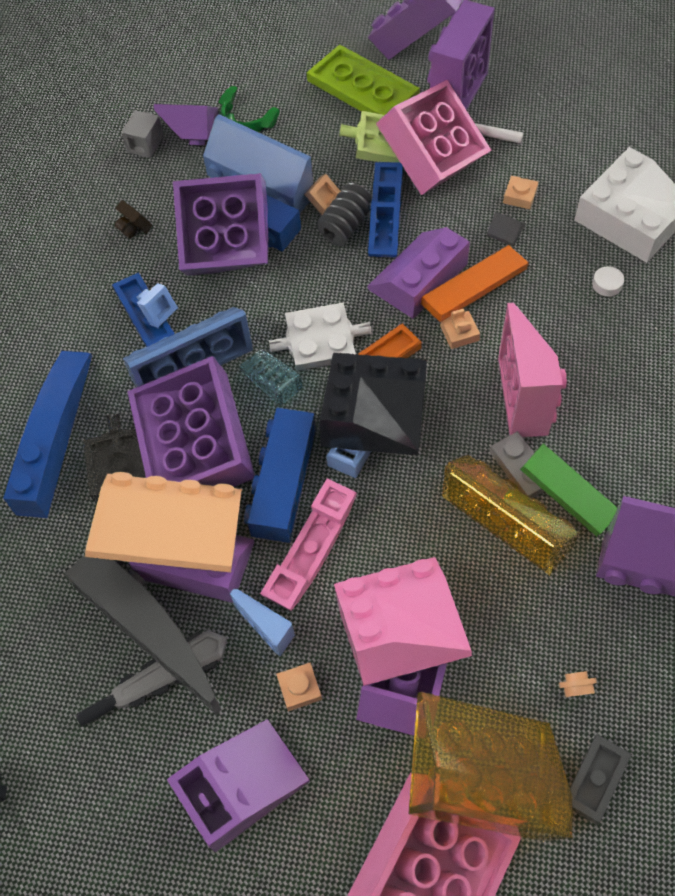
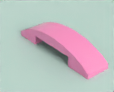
[260,478,357,611]

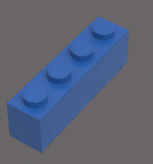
[244,408,316,543]

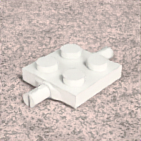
[269,302,372,371]

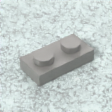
[490,431,545,502]

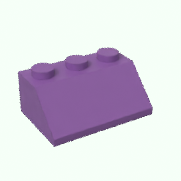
[368,227,470,319]
[129,535,254,603]

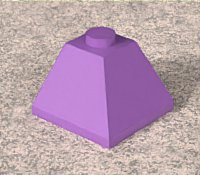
[154,104,218,145]

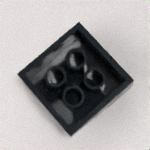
[320,353,427,455]

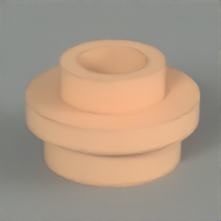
[559,671,597,697]

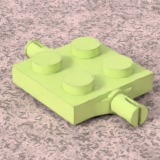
[339,111,400,162]

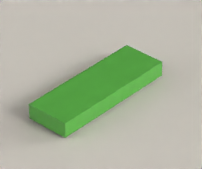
[520,443,617,537]

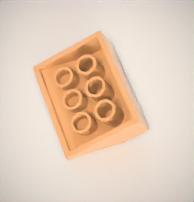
[85,472,242,573]

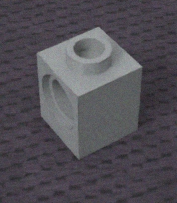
[121,110,164,158]

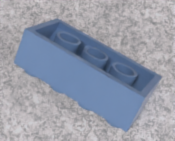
[203,114,313,213]
[123,307,253,388]

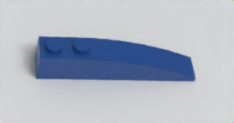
[3,351,92,518]

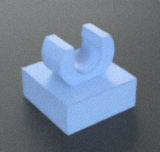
[136,283,178,328]

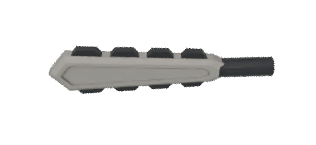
[76,630,227,727]

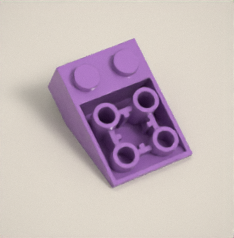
[167,719,310,853]

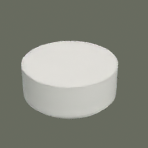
[592,266,624,297]

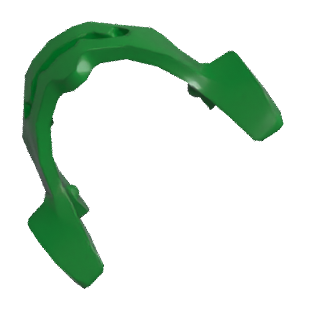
[219,86,280,132]

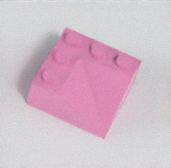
[376,80,492,195]
[498,303,567,437]
[334,557,472,686]

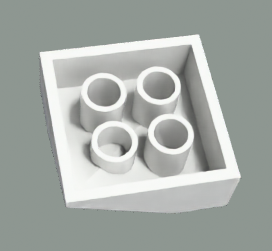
[575,147,675,263]

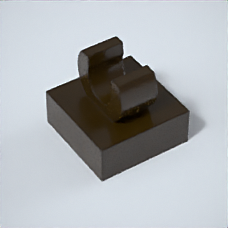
[114,200,153,239]

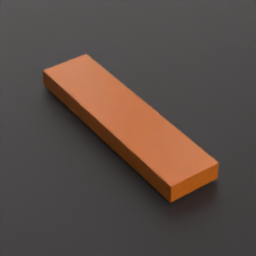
[420,245,529,322]

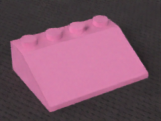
[347,773,521,896]

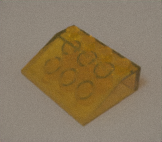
[408,692,572,841]

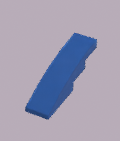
[368,162,403,257]

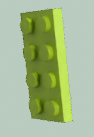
[306,44,420,115]

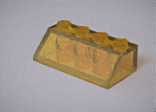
[442,455,579,576]

